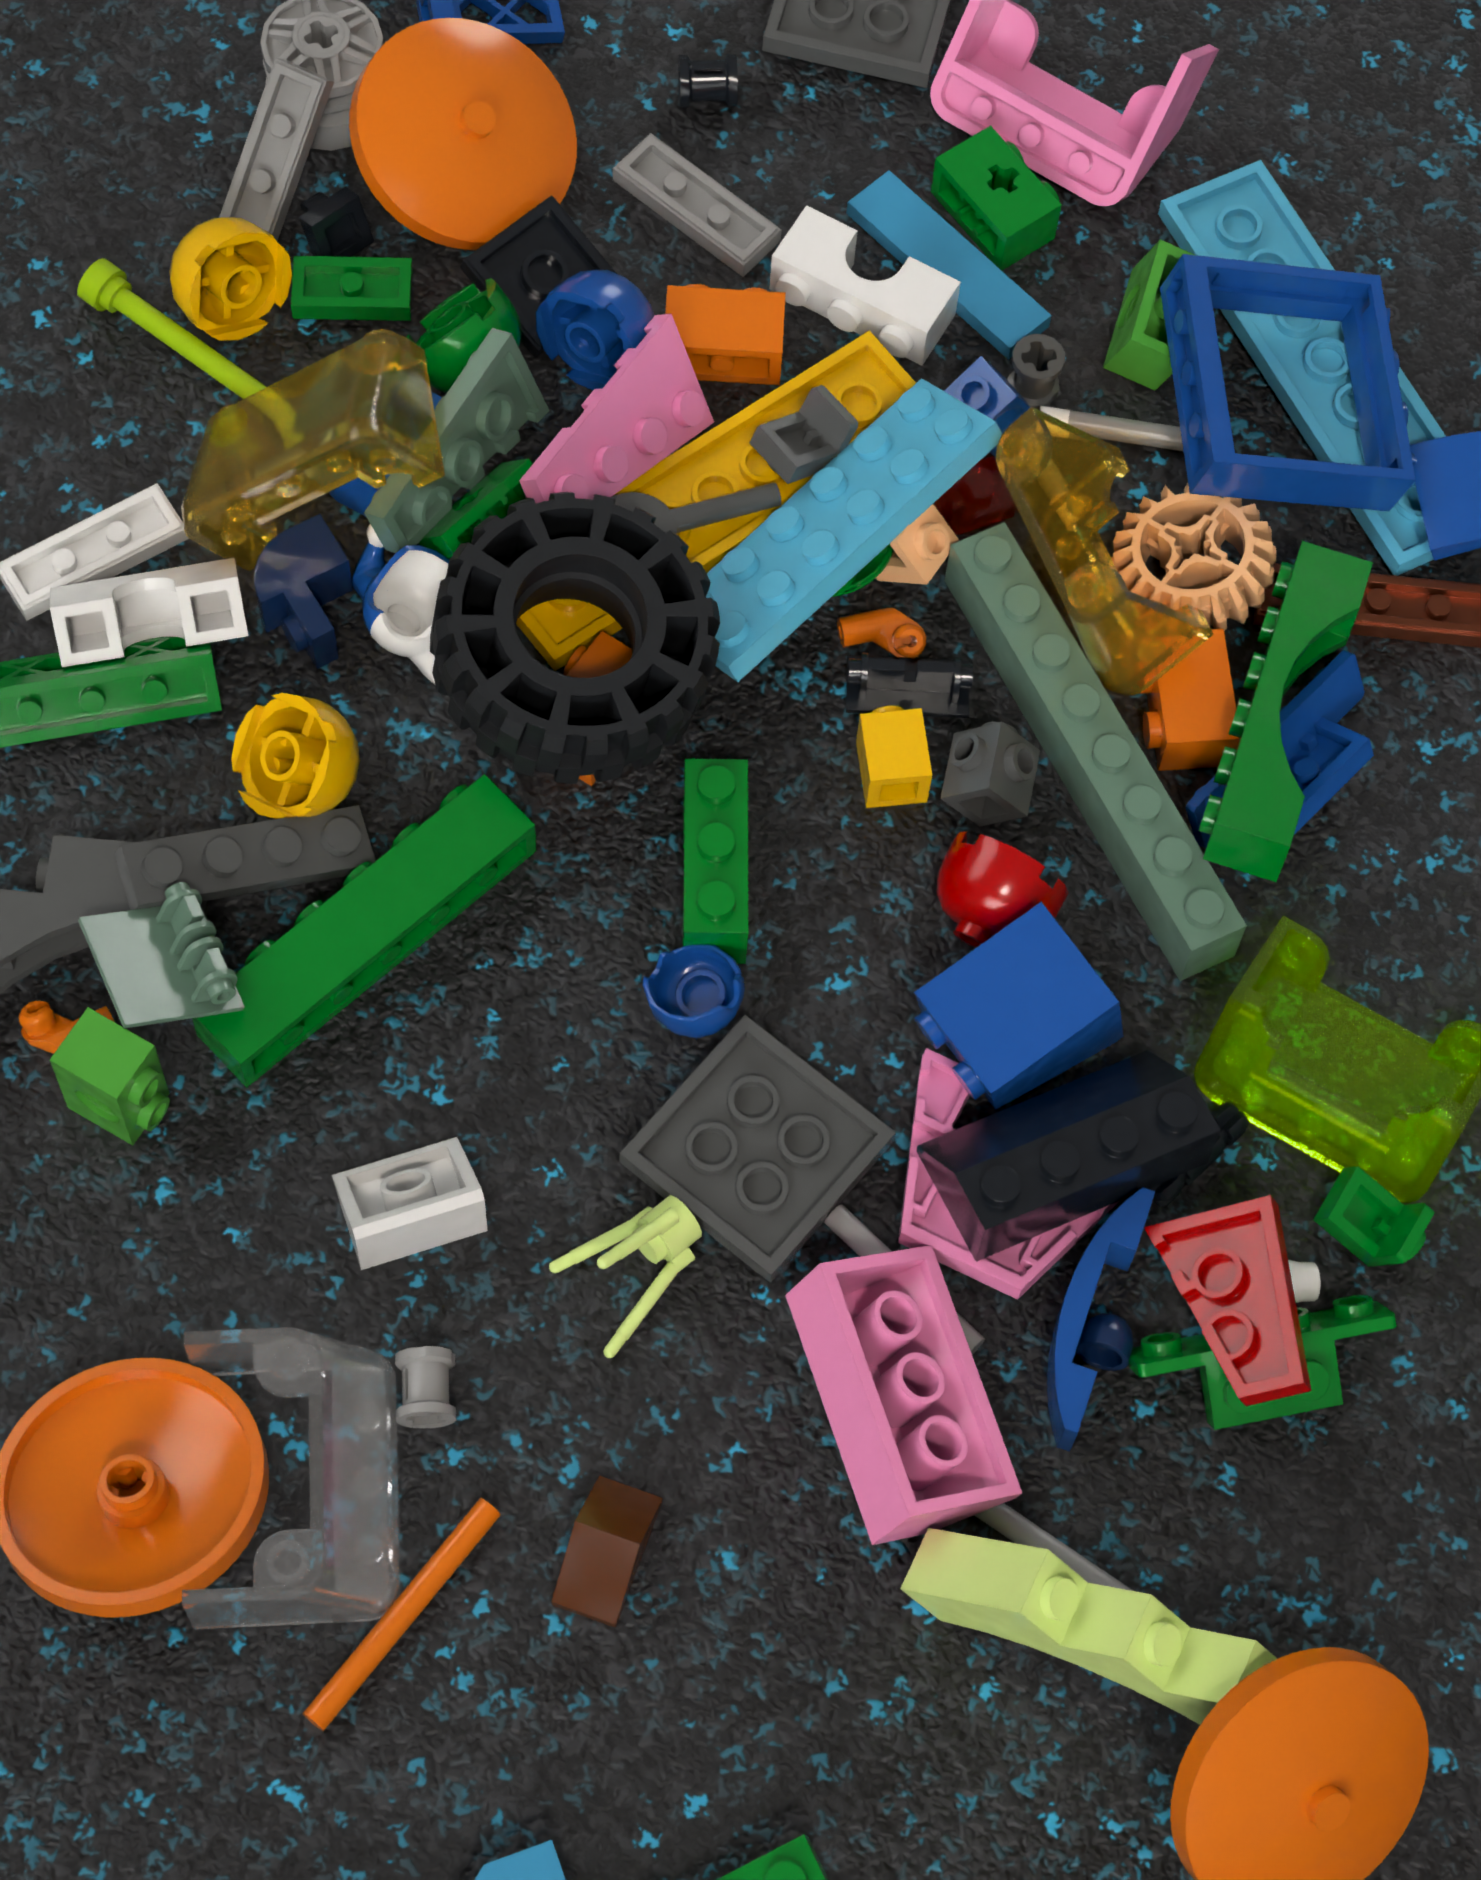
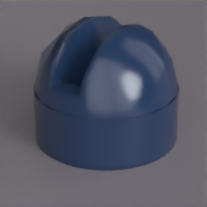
[1077,1313,1133,1371]

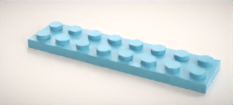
[1158,160,1446,576]

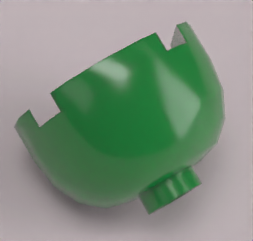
[400,278,522,393]

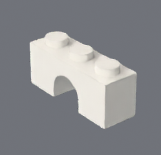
[769,205,961,366]
[50,558,248,667]

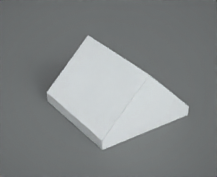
[332,1137,488,1270]

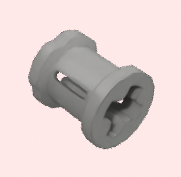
[395,1346,456,1429]

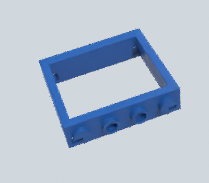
[1160,254,1417,511]

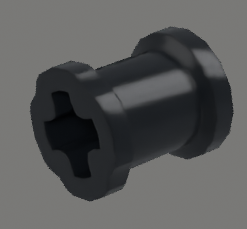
[678,54,738,107]

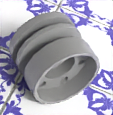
[260,0,384,151]

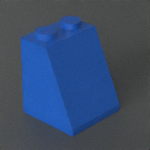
[914,902,1124,1110]

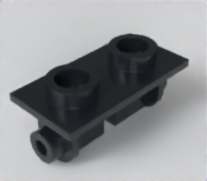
[846,653,973,718]

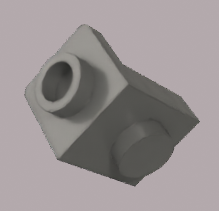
[749,385,858,484]

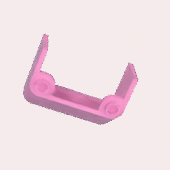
[930,0,1219,206]

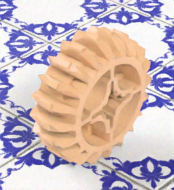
[1111,483,1277,632]

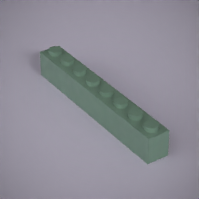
[944,522,1247,981]

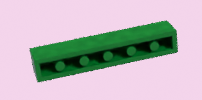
[192,774,536,1088]

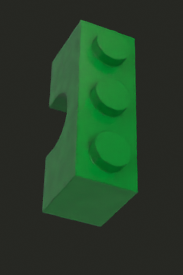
[682,759,748,964]

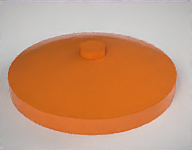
[349,18,577,250]
[0,1358,269,1618]
[1170,1647,1429,1880]

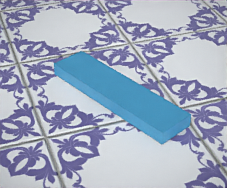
[846,170,1052,360]

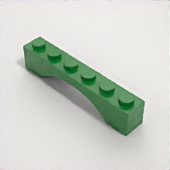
[1198,541,1373,882]

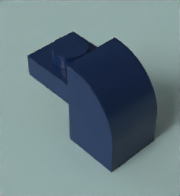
[254,514,353,669]

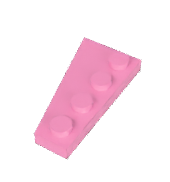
[519,314,714,503]

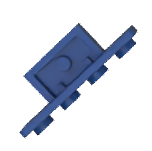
[1186,650,1374,849]

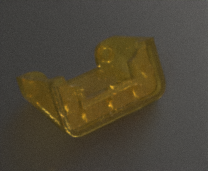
[181,329,445,571]
[996,407,1213,696]

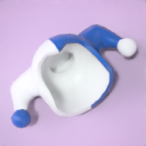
[352,524,449,685]

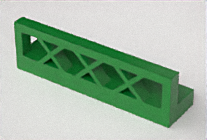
[0,637,222,748]

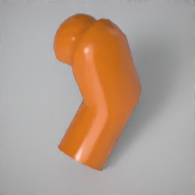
[837,608,926,658]
[18,1001,115,1054]

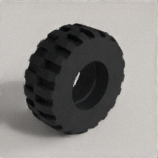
[430,492,720,784]

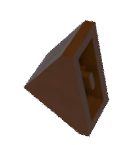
[551,1475,663,1628]

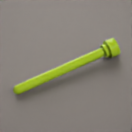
[77,258,299,428]

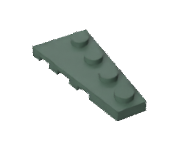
[364,328,550,553]

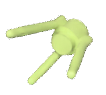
[549,1195,702,1358]

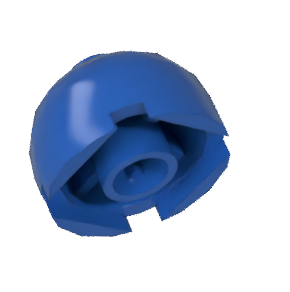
[536,270,655,390]

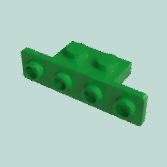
[1128,1295,1397,1430]

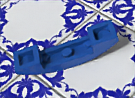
[1047,1187,1155,1452]

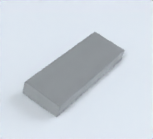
[219,58,334,241]
[613,133,782,277]

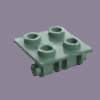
[78,882,245,1029]

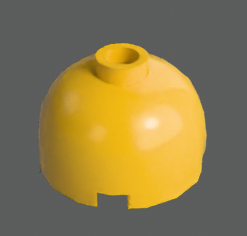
[169,217,292,341]
[231,693,360,819]

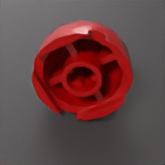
[937,832,1069,948]

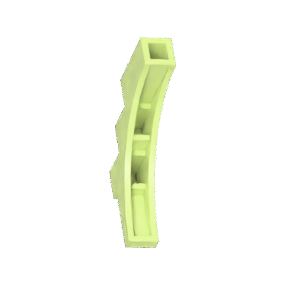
[900,1528,1277,1725]

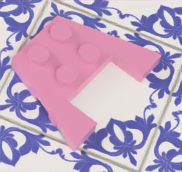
[898,1048,1121,1300]

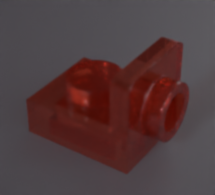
[933,456,1017,536]

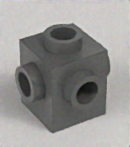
[940,722,1040,827]

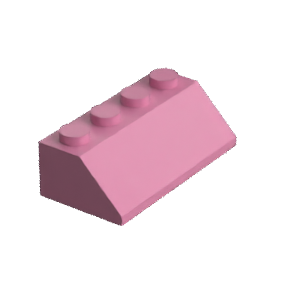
[785,1245,1023,1545]

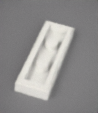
[0,483,189,621]

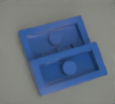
[1410,431,1481,560]

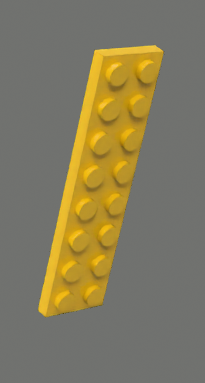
[516,330,916,671]

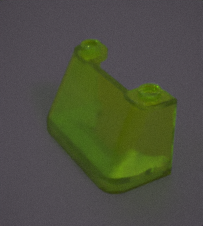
[1194,916,1481,1203]

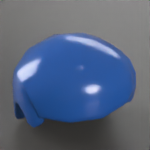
[642,944,745,1039]

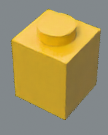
[856,706,932,808]

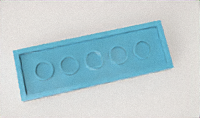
[706,378,1004,682]

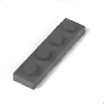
[114,805,376,910]

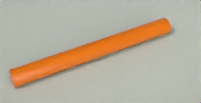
[302,1498,501,1731]

